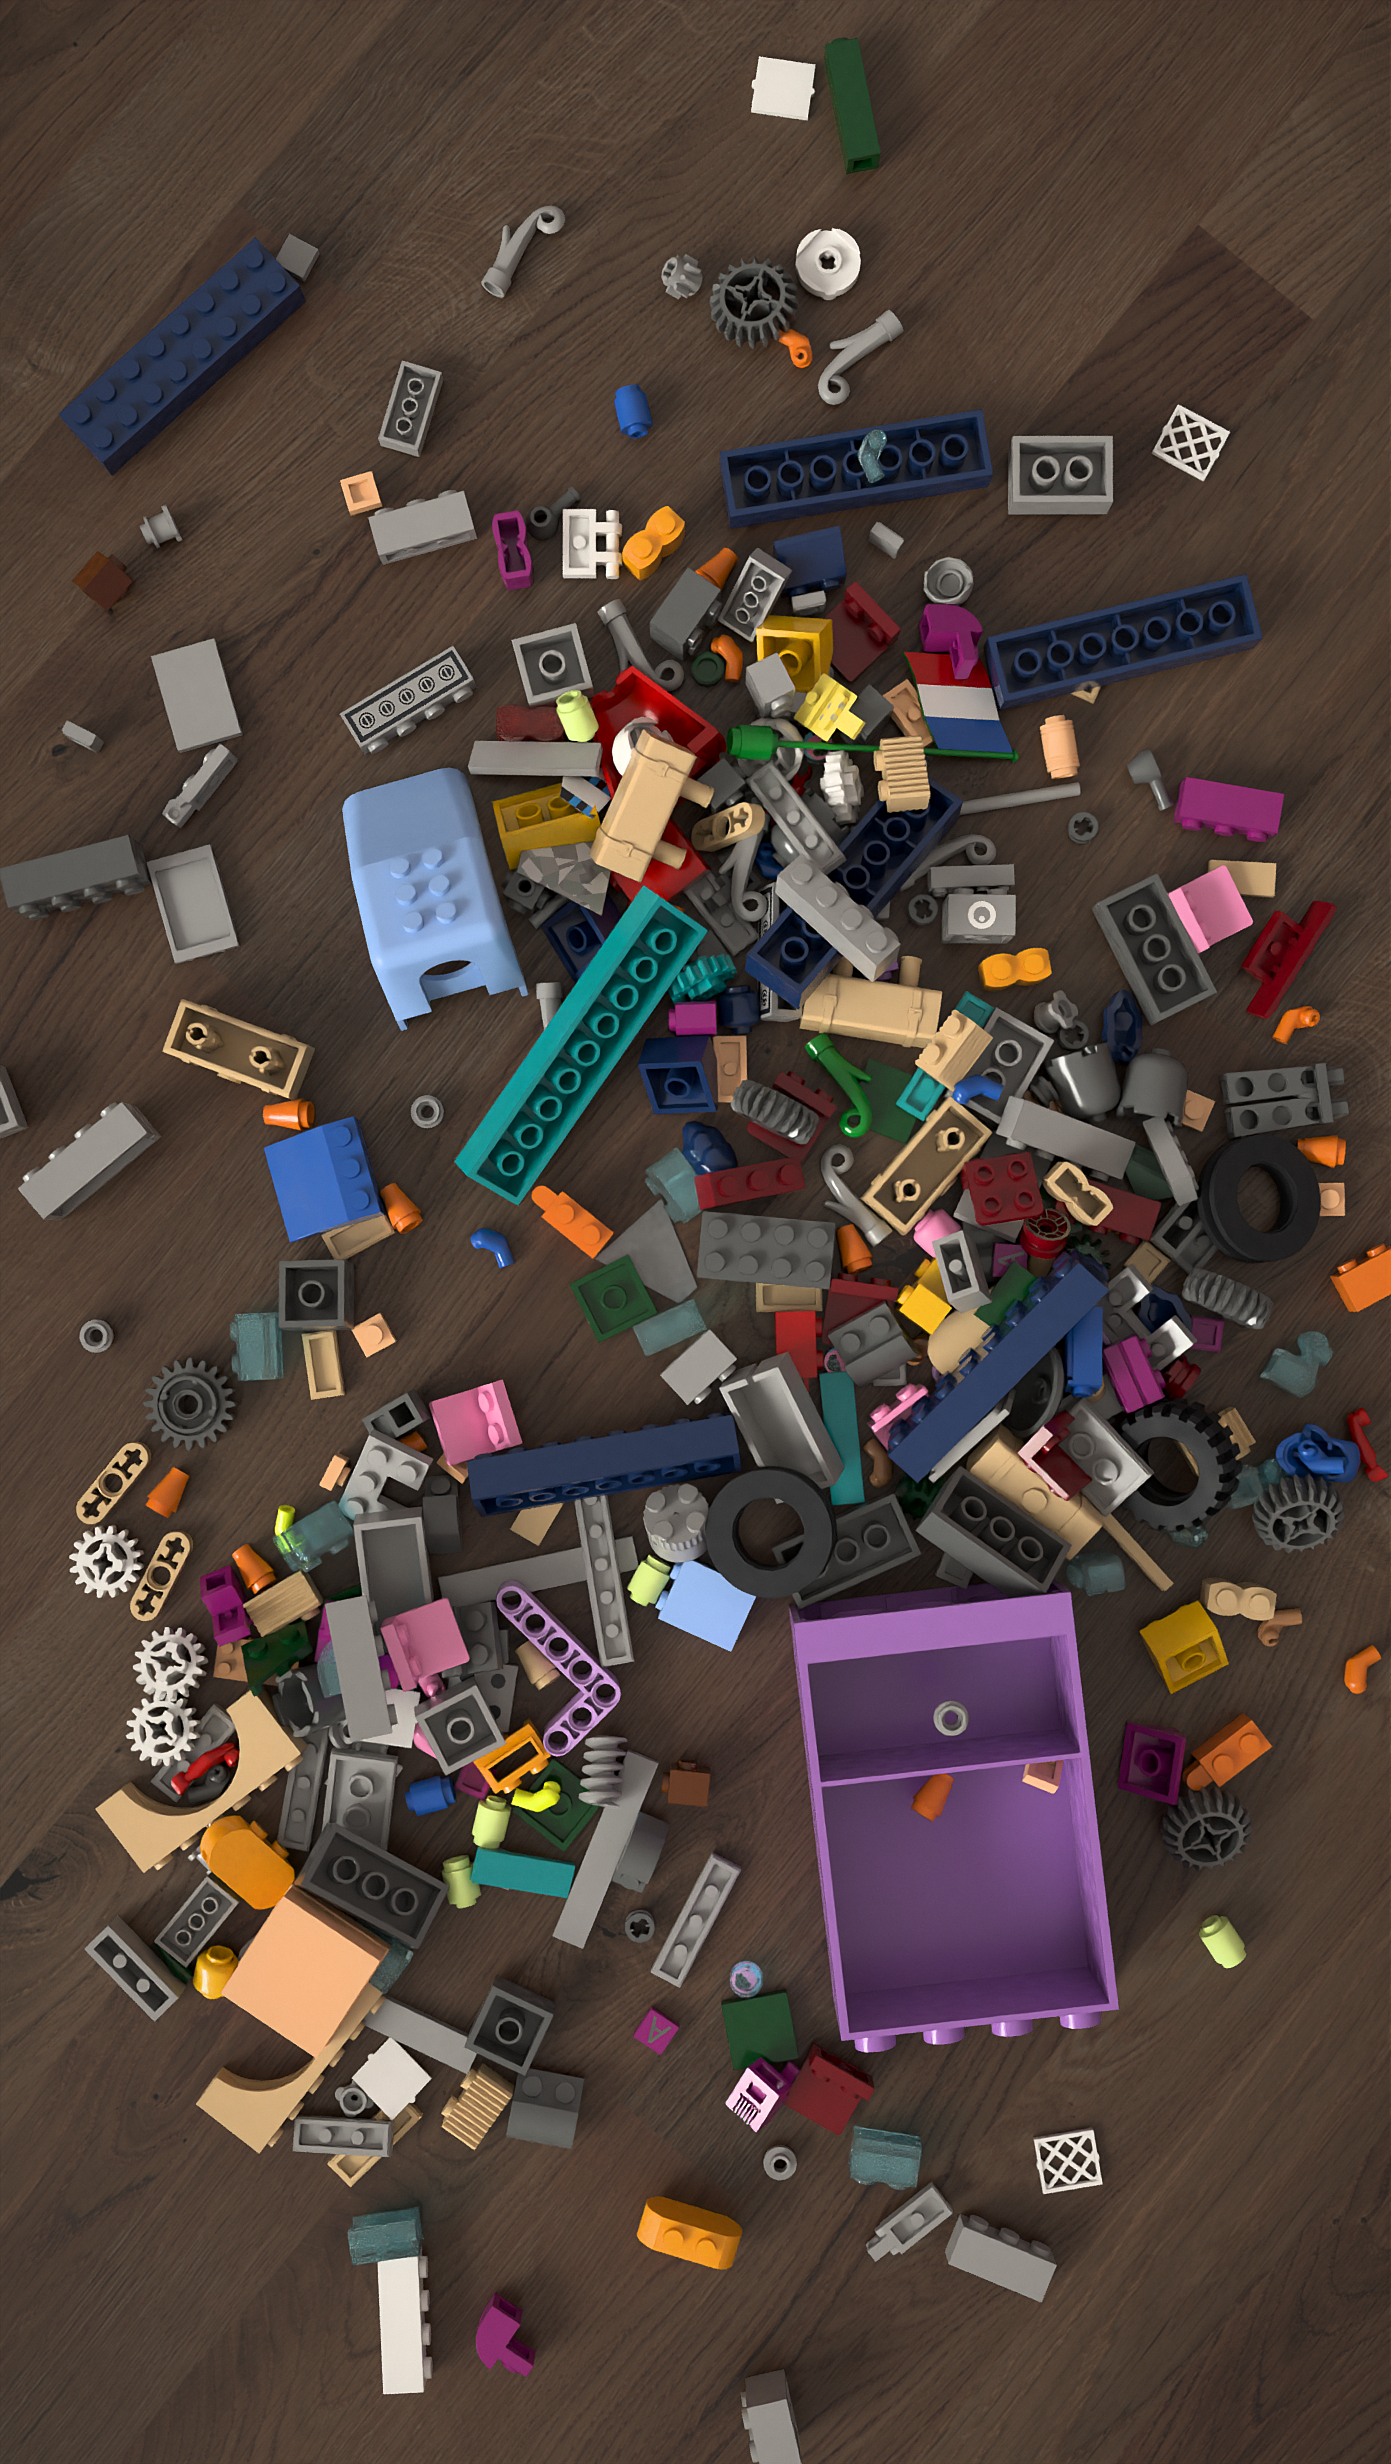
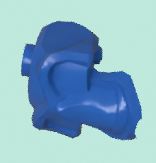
[1276,1423,1360,1483]

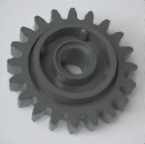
[143,1358,238,1450]

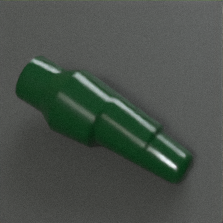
[155,1943,194,1984]

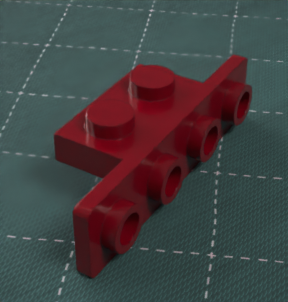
[1241,901,1337,1019]

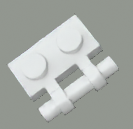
[563,509,622,579]

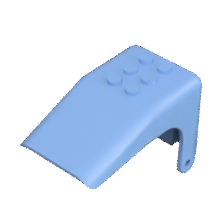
[342,768,529,1031]

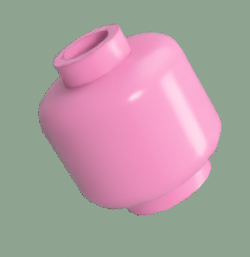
[913,1209,962,1258]

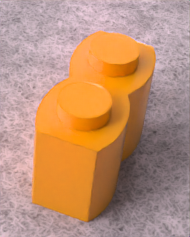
[622,506,685,581]
[978,948,1052,992]

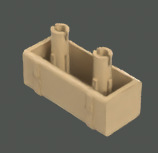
[589,729,714,882]
[800,956,942,1048]
[163,999,315,1100]
[860,1096,993,1235]
[966,1423,1103,1560]

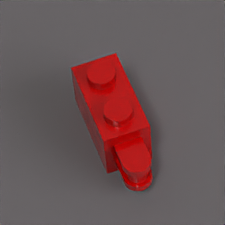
[774,1311,823,1393]

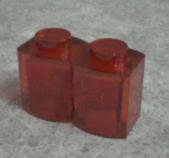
[496,705,565,742]

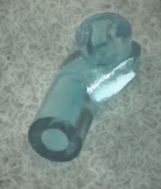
[857,429,887,483]
[1163,1525,1208,1548]

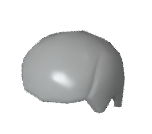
[924,557,974,606]

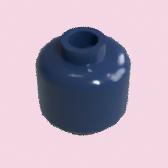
[717,985,761,1034]

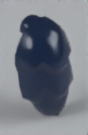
[1102,989,1143,1064]
[682,1121,738,1176]
[1138,1284,1192,1334]

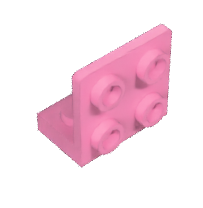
[1168,865,1253,953]
[429,1379,522,1466]
[867,1383,929,1451]
[380,1597,470,1692]

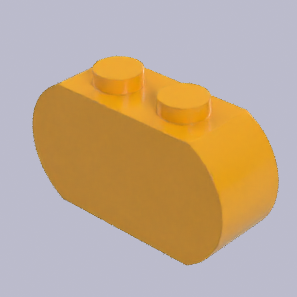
[200,1815,295,1909]
[637,2196,742,2269]

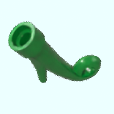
[804,1032,872,1138]

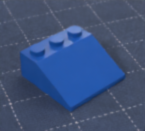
[264,1116,386,1243]

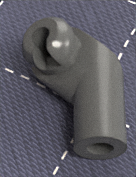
[187,1764,230,1805]

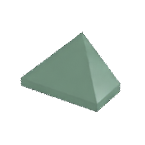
[1125,1144,1174,1200]

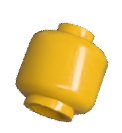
[193,1945,239,1999]

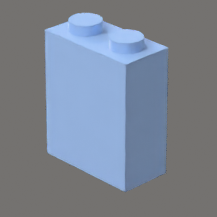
[655,1559,756,1652]

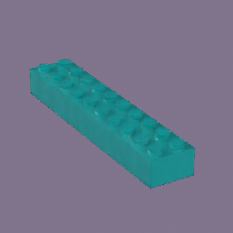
[454,885,708,1206]

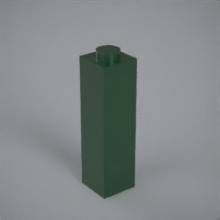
[824,37,881,174]

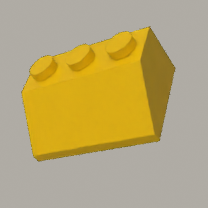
[492,783,601,870]

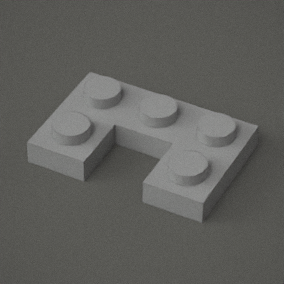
[1094,1264,1197,1371]
[336,1429,433,1520]

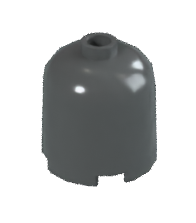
[770,787,851,869]
[1044,1041,1121,1124]
[1115,1048,1189,1130]
[273,1662,346,1737]

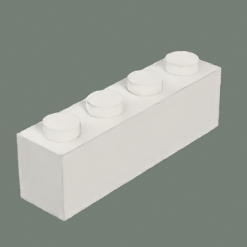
[377,2244,433,2394]

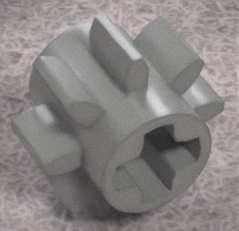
[661,254,702,299]

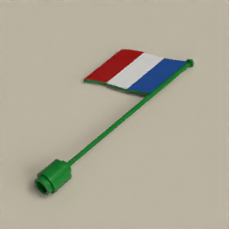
[726,652,1019,763]

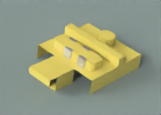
[793,673,866,742]

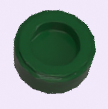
[691,652,724,687]

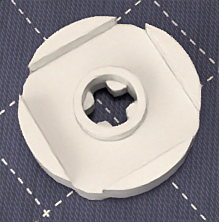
[795,228,861,300]

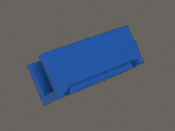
[1064,1306,1103,1398]

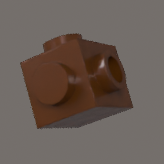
[72,551,133,611]
[661,1759,711,1807]

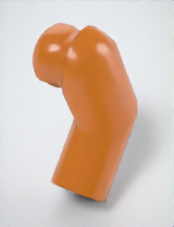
[778,328,813,368]
[710,634,743,683]
[1272,1006,1320,1044]
[1344,1645,1382,1694]

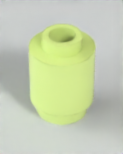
[556,690,599,742]
[627,1554,672,1606]
[472,1796,511,1849]
[442,1855,481,1908]
[1199,1915,1246,1968]

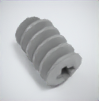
[579,1735,628,1808]

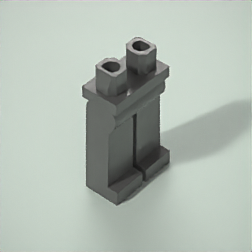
[1219,1063,1349,1139]

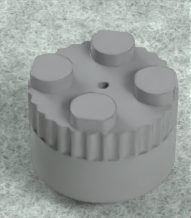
[643,1483,709,1562]

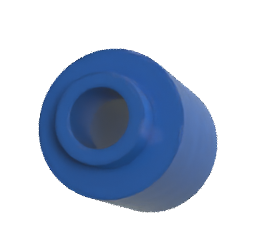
[614,384,653,439]
[405,1775,457,1816]

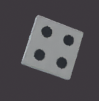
[447,1663,519,1732]

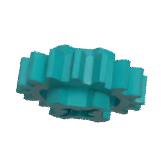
[667,954,737,1004]

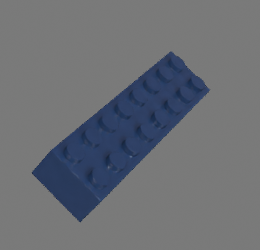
[59,237,306,475]
[719,409,993,529]
[983,574,1263,711]
[745,776,963,1010]
[888,1248,1109,1483]
[467,1413,742,1517]

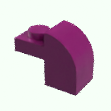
[918,604,983,679]
[200,1565,254,1647]
[476,2292,536,2377]

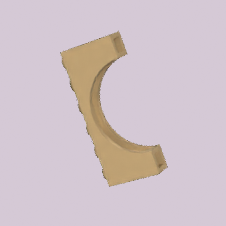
[96,1685,308,1873]
[196,1974,387,2153]

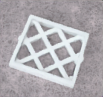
[1151,404,1230,481]
[1033,2128,1103,2194]

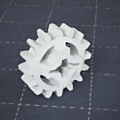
[820,750,864,825]
[69,1525,144,1598]
[133,1627,208,1701]
[126,1694,201,1766]

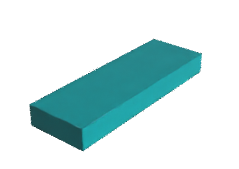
[470,1847,575,1898]

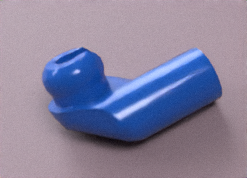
[754,843,784,881]
[953,1074,1004,1104]
[471,1228,515,1268]
[1298,1440,1346,1474]

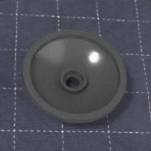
[1001,1346,1065,1439]

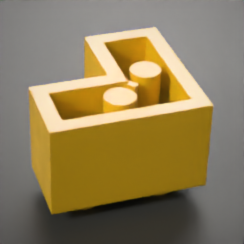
[894,1257,952,1335]

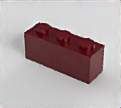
[694,1156,806,1210]
[1050,1179,1161,1245]

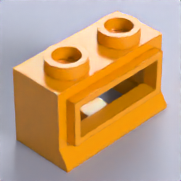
[473,1718,551,1794]

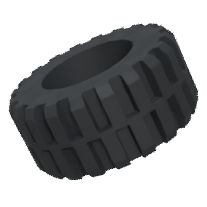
[1116,1398,1242,1533]

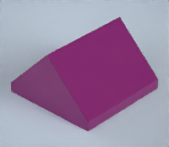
[1118,1722,1186,1805]

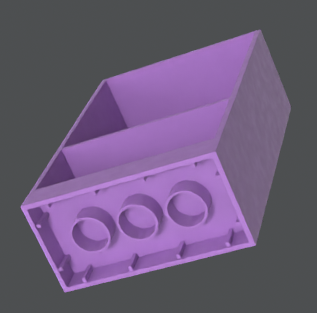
[789,1579,1119,2052]

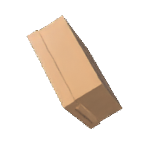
[220,1880,392,2059]

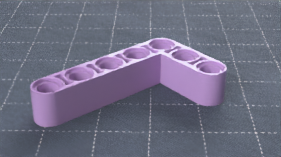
[496,1580,621,1756]

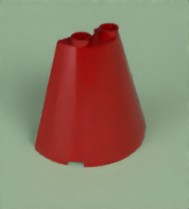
[590,666,726,808]

